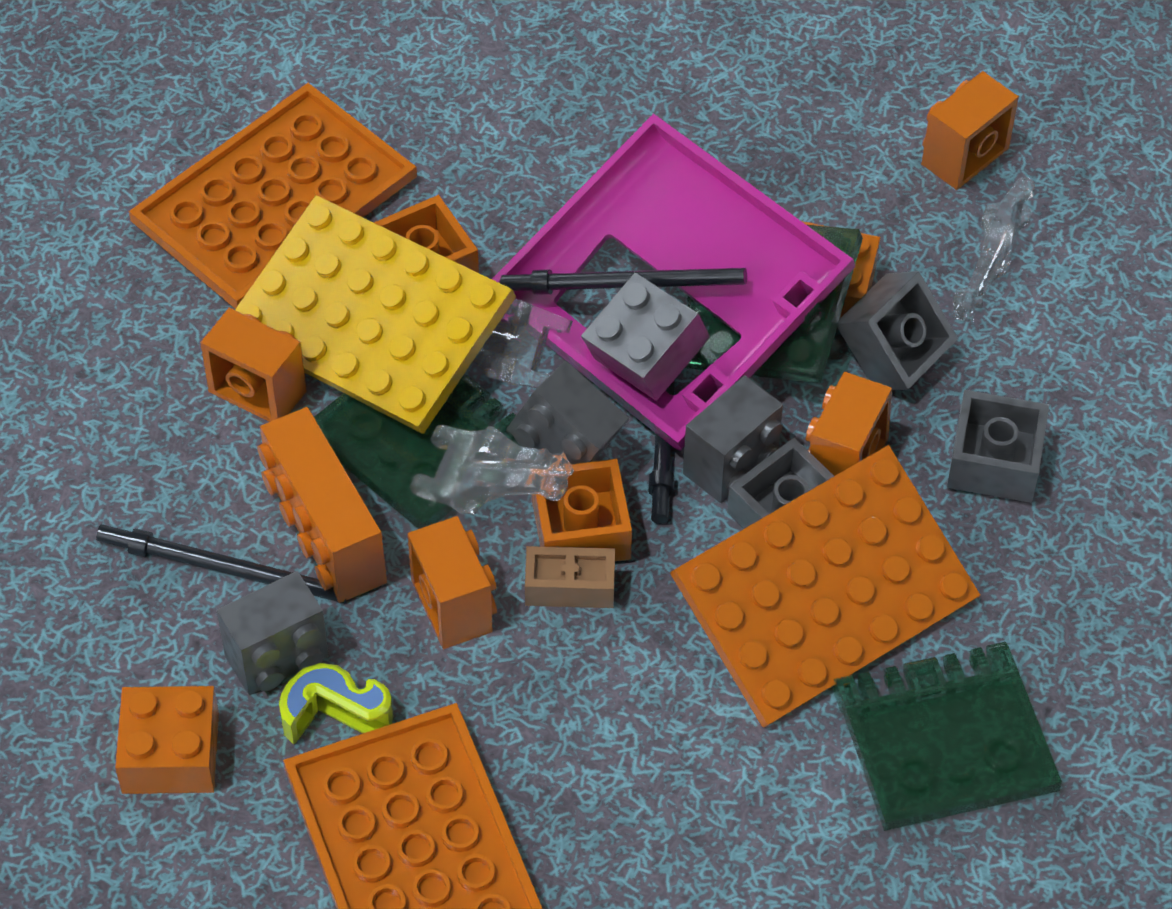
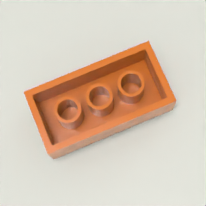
[257,407,387,603]

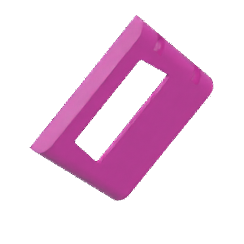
[492,113,855,451]

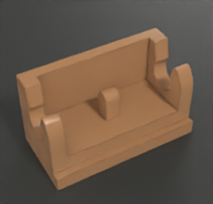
[525,546,615,608]

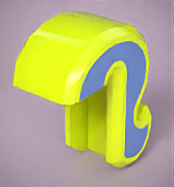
[279,663,393,744]

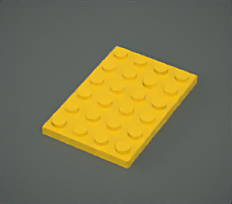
[235,195,516,434]

